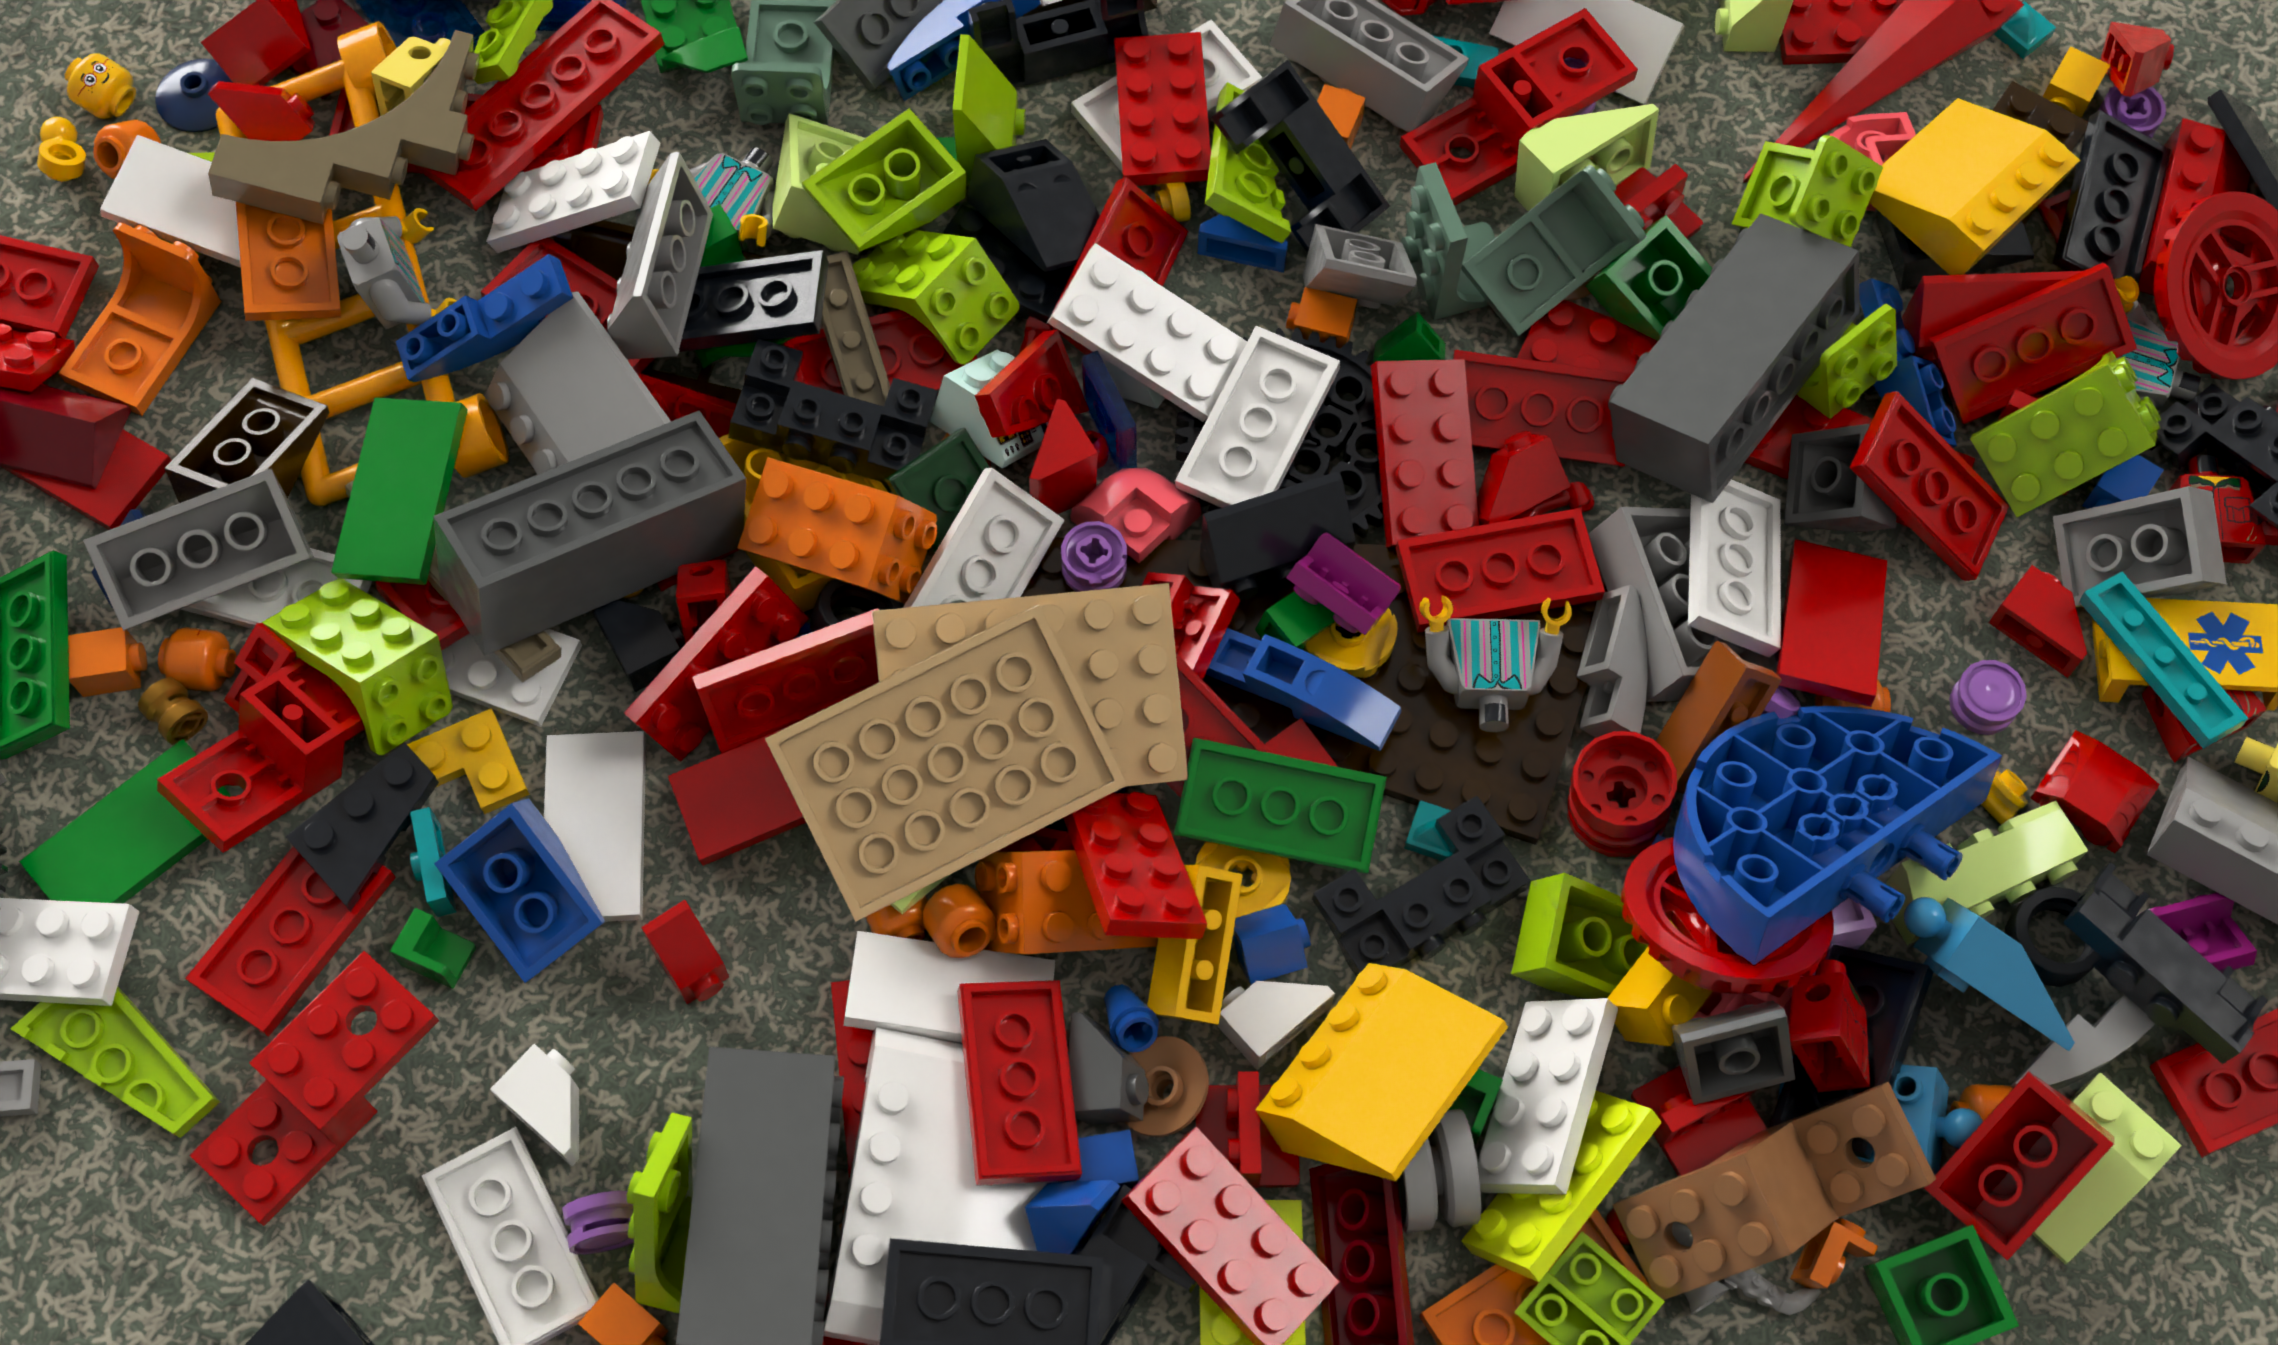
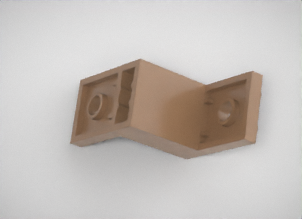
[1613,1081,1936,1300]

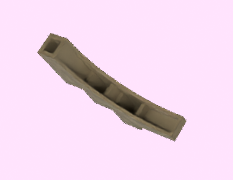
[208,30,480,224]

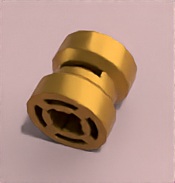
[138,677,208,745]

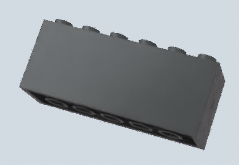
[1608,213,1859,503]
[433,411,746,656]
[676,1046,844,1345]

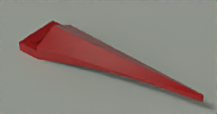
[1743,0,2024,182]

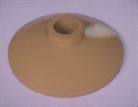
[1125,1036,1209,1137]

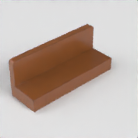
[1656,641,1782,794]

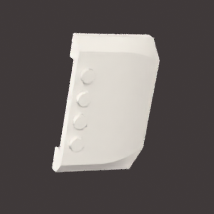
[823,1027,1058,1345]

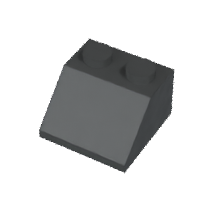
[1784,424,1897,533]
[1672,1000,1795,1105]

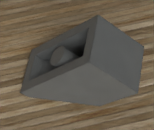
[1069,1012,1149,1124]

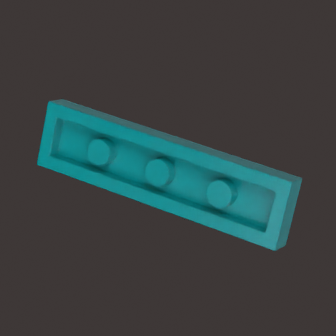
[2079,571,2248,749]

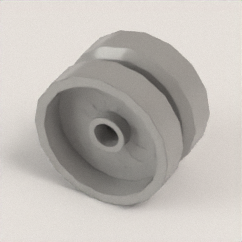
[1398,1109,1481,1233]

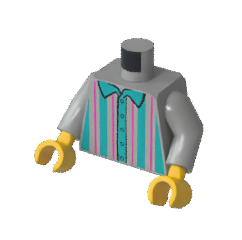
[648,147,779,253]
[337,208,457,330]
[2114,276,2201,412]
[1419,595,1572,732]

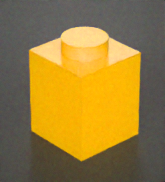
[2043,46,2110,117]

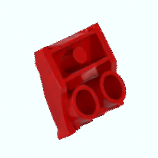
[2030,730,2160,854]

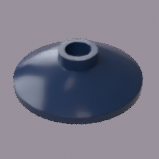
[155,59,233,133]

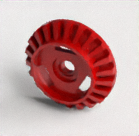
[2154,191,2278,380]
[1621,837,1834,994]

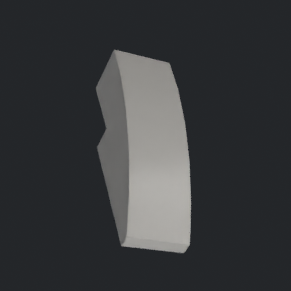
[1577,585,1648,738]
[2009,995,2155,1090]

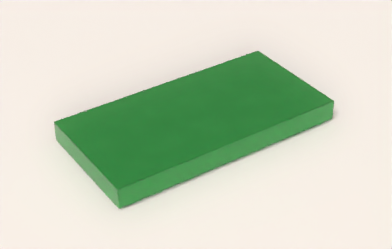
[331,397,468,585]
[0,550,70,760]
[1173,738,1387,874]
[19,739,232,904]

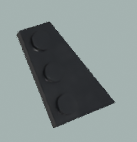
[286,742,439,912]

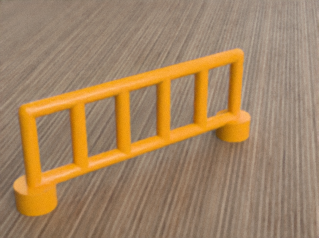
[216,21,509,506]

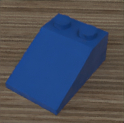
[434,798,605,983]

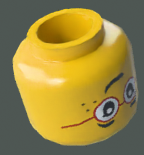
[65,53,136,119]

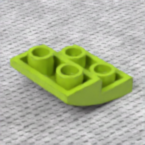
[1514,1231,1665,1345]

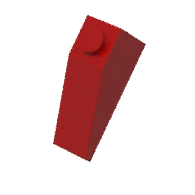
[2100,22,2174,97]

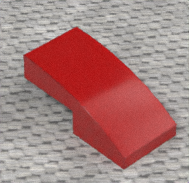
[223,623,296,714]

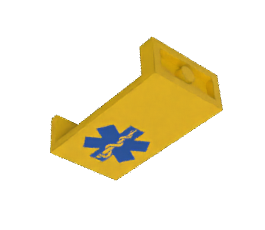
[2092,598,2278,711]

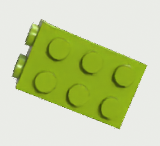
[1732,135,1883,247]
[852,230,1019,364]
[1797,304,1897,419]
[1970,351,2161,517]
[262,578,453,755]
[627,1112,693,1314]

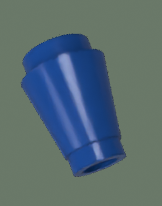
[1104,984,1159,1052]

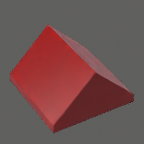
[201,0,311,86]
[1029,399,1098,515]

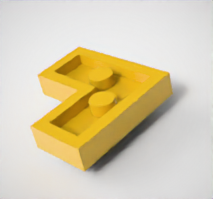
[407,708,530,815]

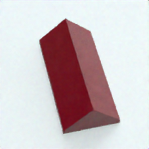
[0,385,131,489]
[1309,1164,1414,1345]

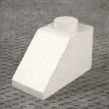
[1217,981,1335,1070]
[490,1044,579,1166]

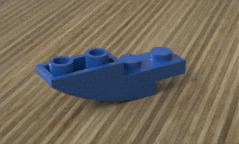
[887,0,1041,101]
[396,254,573,382]
[1859,278,1957,448]
[1206,628,1402,751]

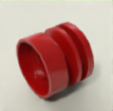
[1567,731,1677,857]

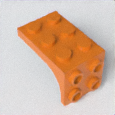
[59,222,221,416]
[737,457,937,604]
[975,850,1158,954]

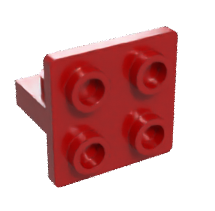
[1614,163,1703,239]
[1631,1066,1767,1177]
[1195,1071,1300,1188]

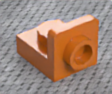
[1790,1218,1878,1289]

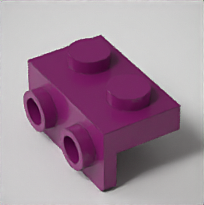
[1286,532,1401,635]
[2140,892,2257,971]

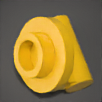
[1981,769,2028,825]

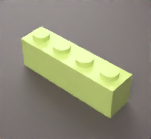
[1885,801,2088,945]

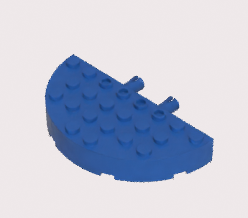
[1673,706,2002,965]

